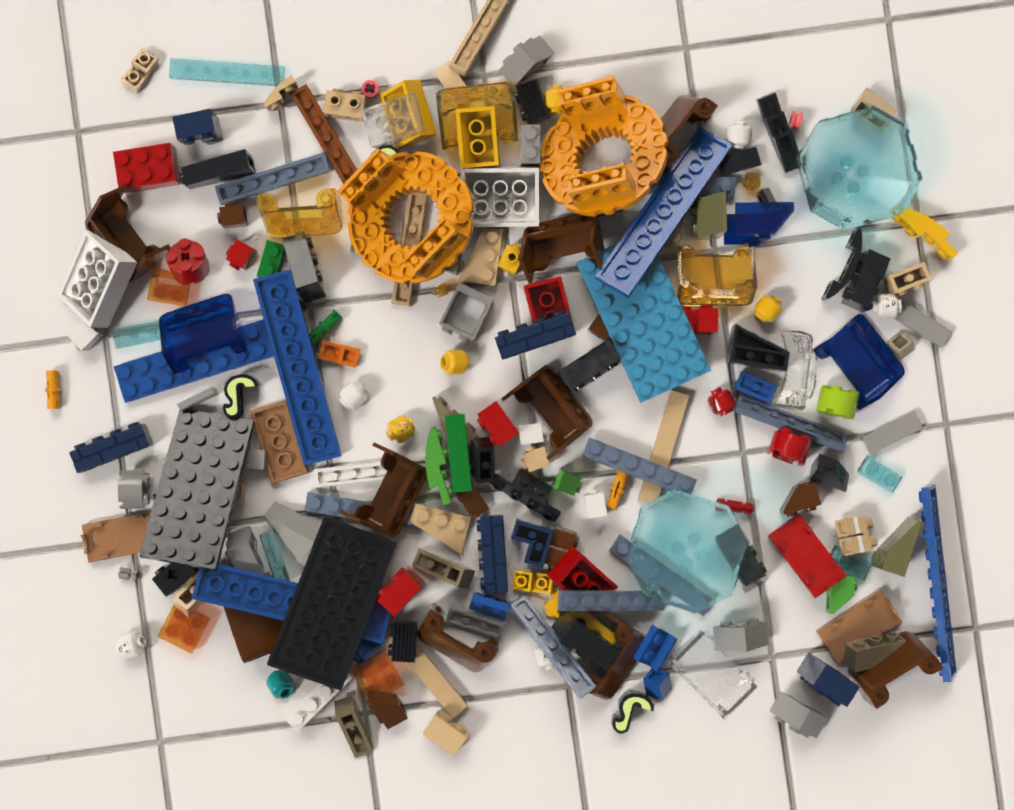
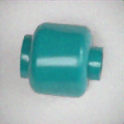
[266,670,295,699]

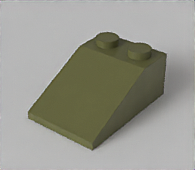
[691,192,727,240]
[871,517,922,577]

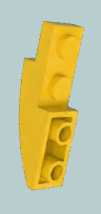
[888,206,958,260]

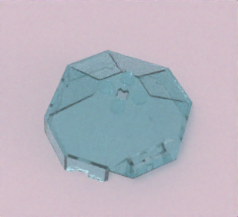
[796,105,923,230]
[627,489,749,614]

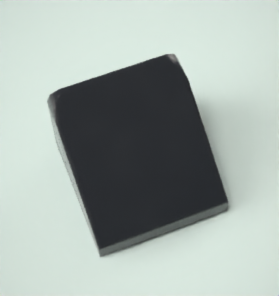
[756,188,777,210]

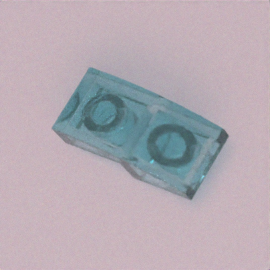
[857,455,902,493]
[830,545,873,580]

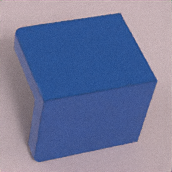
[643,668,672,701]

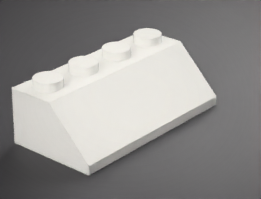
[274,668,356,732]

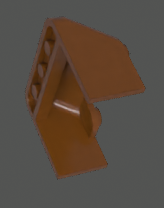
[85,185,170,283]
[518,214,605,284]
[501,365,592,460]
[339,442,427,537]
[587,611,645,700]

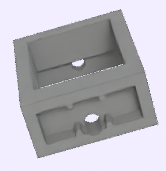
[439,282,494,343]

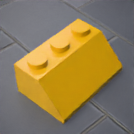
[380,79,437,149]
[455,106,499,168]

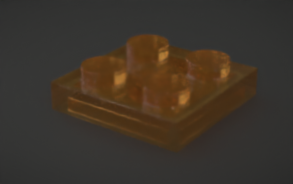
[157,605,211,654]
[352,650,404,700]

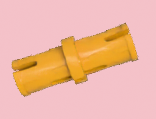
[45,370,61,409]
[606,471,629,511]

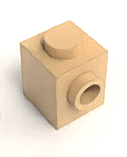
[520,445,551,472]

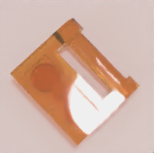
[147,266,191,307]

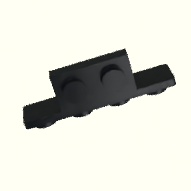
[489,468,561,522]

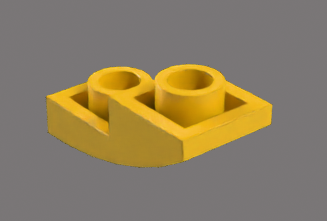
[512,570,554,594]

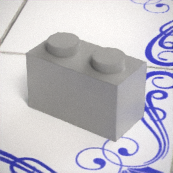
[521,125,540,168]

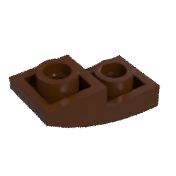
[450,484,489,520]

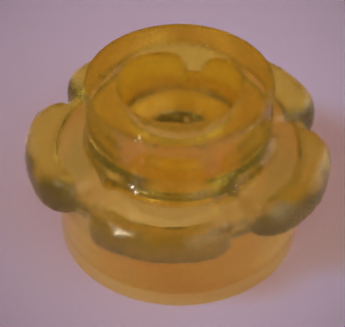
[742,172,761,191]
[432,283,450,298]

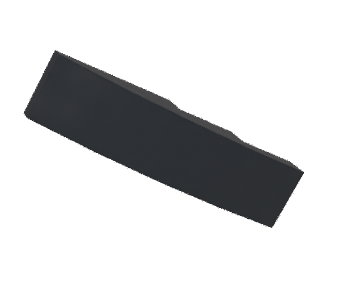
[756,92,803,173]

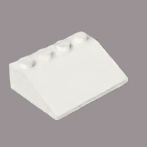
[461,166,539,227]
[58,230,137,328]

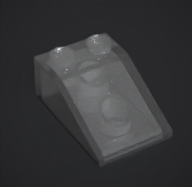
[361,93,425,149]

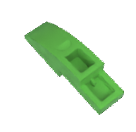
[425,427,454,505]

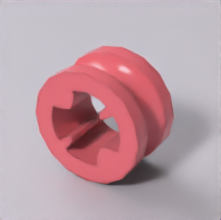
[362,80,379,99]
[789,111,803,129]

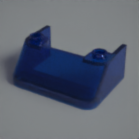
[724,202,794,248]

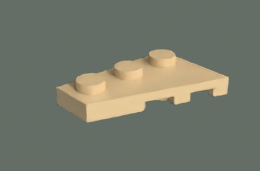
[458,227,503,287]
[410,503,471,554]

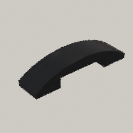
[821,228,862,301]

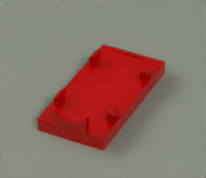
[768,514,847,599]

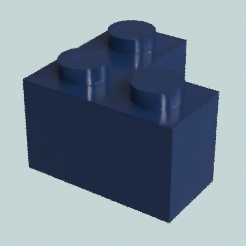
[172,109,223,145]
[511,518,554,568]

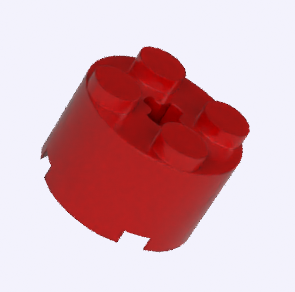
[165,238,209,285]
[767,428,812,466]

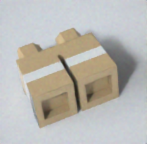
[835,516,878,557]

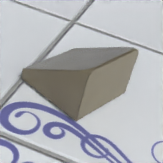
[886,331,915,360]

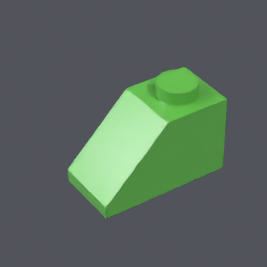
[552,469,583,496]
[825,574,858,614]

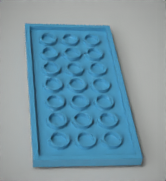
[576,243,711,403]

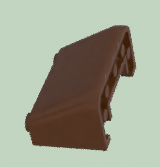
[661,95,718,175]
[224,571,283,663]
[417,603,499,672]
[848,631,943,709]

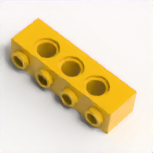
[544,587,616,645]

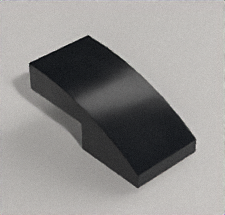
[720,147,762,176]

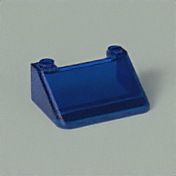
[159,294,248,374]
[812,314,905,410]

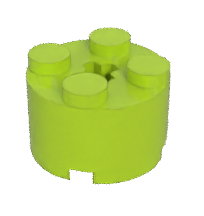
[816,385,859,419]

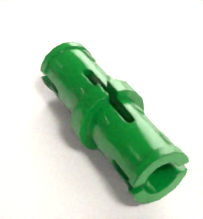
[309,309,343,345]

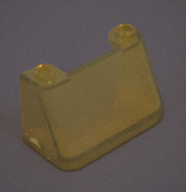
[436,82,519,150]
[257,188,343,239]
[676,245,757,306]

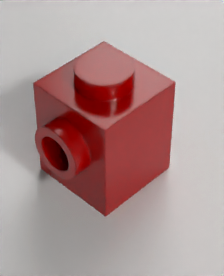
[226,239,257,271]

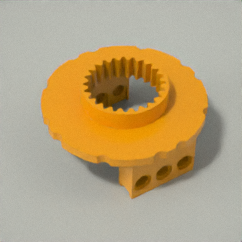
[540,75,669,216]
[337,148,475,284]

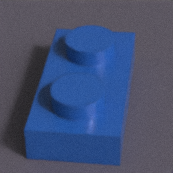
[733,371,777,403]

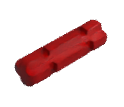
[715,498,754,515]

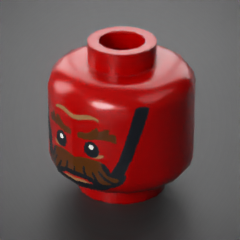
[707,387,736,417]

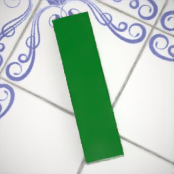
[445,413,472,493]

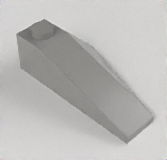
[263,502,320,568]

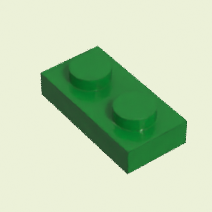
[256,240,285,278]

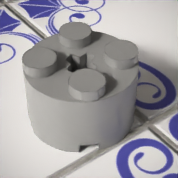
[118,470,150,509]

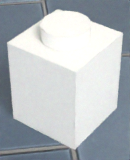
[68,321,103,351]
[518,423,547,445]
[583,489,607,519]

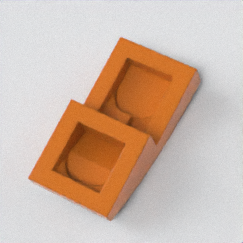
[317,340,361,368]

